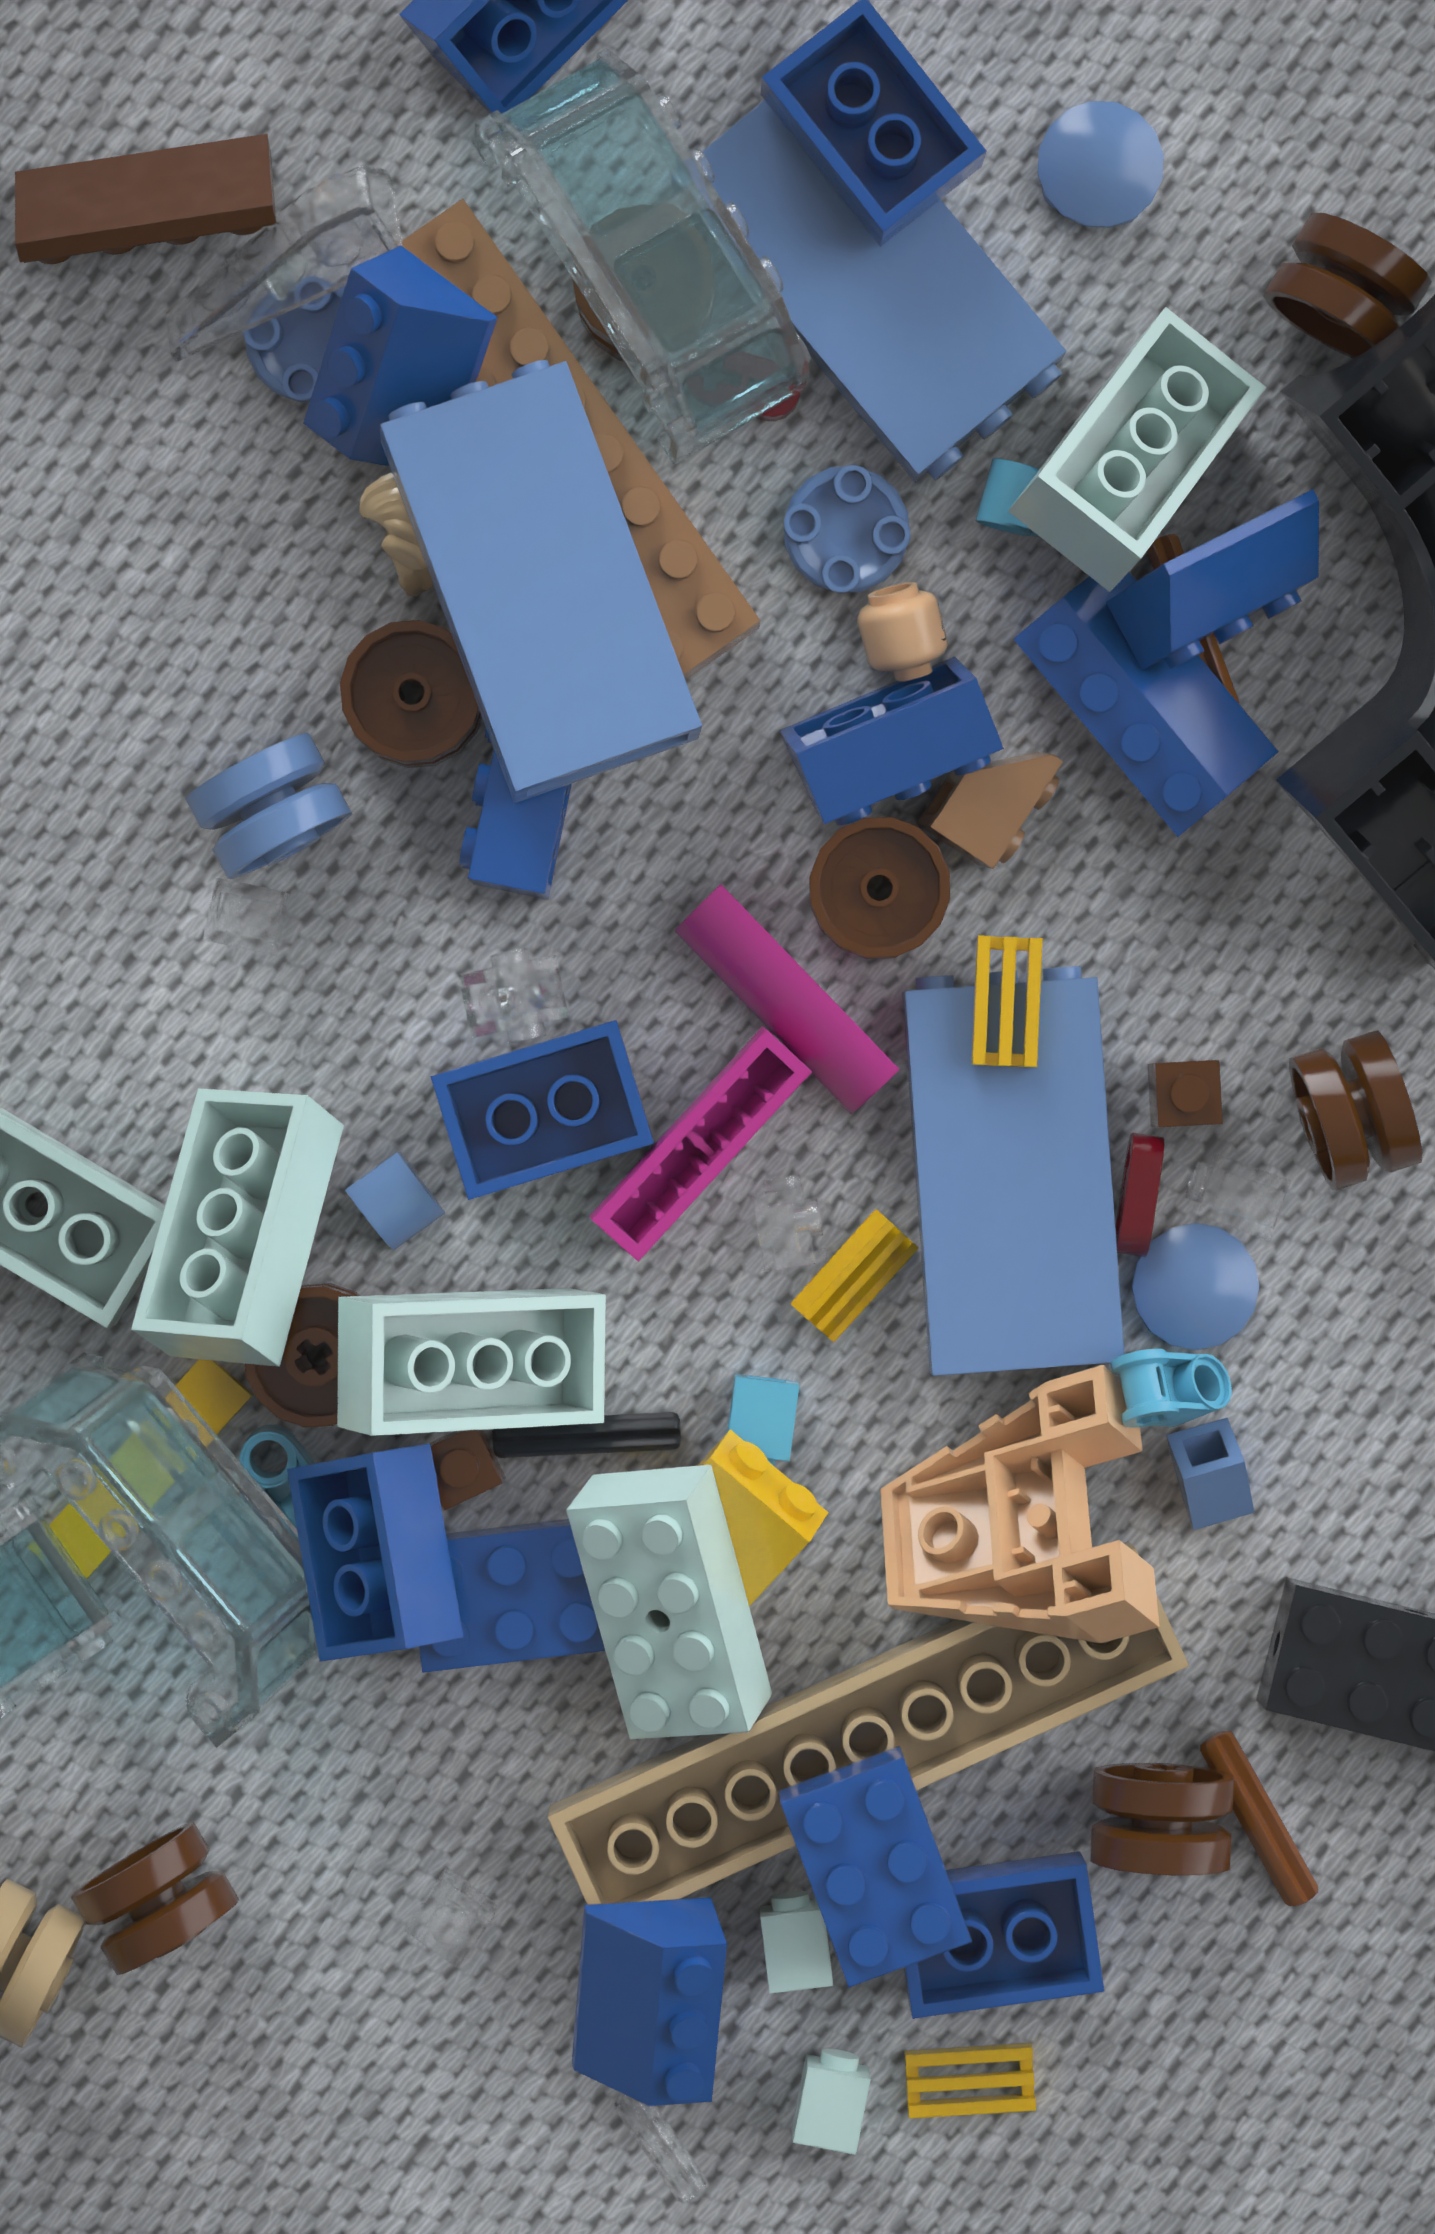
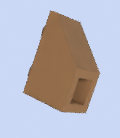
[916,752,1063,869]

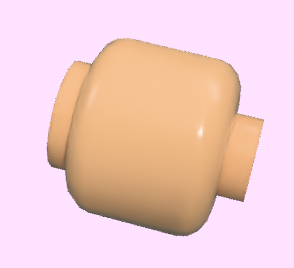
[857,582,948,681]

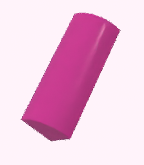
[675,884,900,1114]
[589,1026,812,1262]

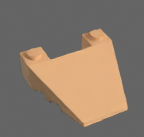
[880,1365,1160,1643]

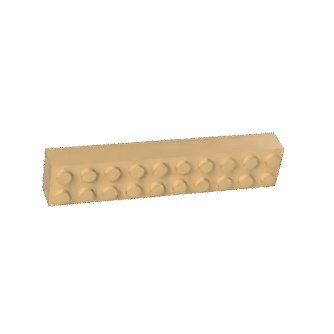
[547,1541,1189,1905]

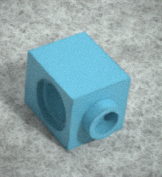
[727,1373,799,1466]

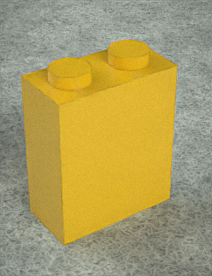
[697,1429,829,1606]

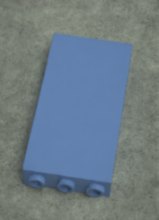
[671,100,1066,483]
[380,360,702,804]
[902,966,1124,1376]

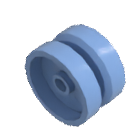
[185,733,352,880]

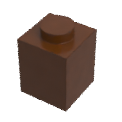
[1148,1060,1223,1127]
[428,1430,506,1511]

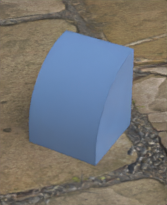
[345,1152,445,1250]
[1166,1417,1255,1530]

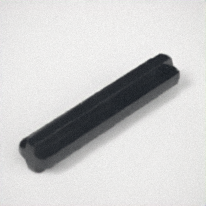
[492,1412,681,1458]

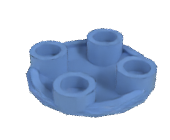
[1037,101,1164,228]
[243,273,345,402]
[783,465,911,593]
[1132,1223,1259,1350]

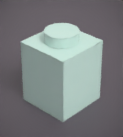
[759,1891,833,1994]
[791,2048,871,2155]

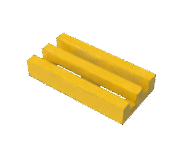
[971,935,1043,1068]
[790,1209,919,1342]
[904,2043,1036,2119]

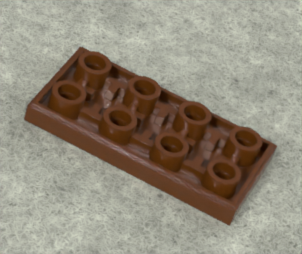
[15,134,276,264]

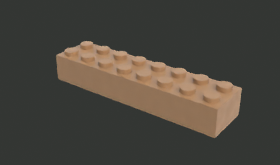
[387,198,761,681]

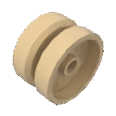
[0,1879,86,2048]

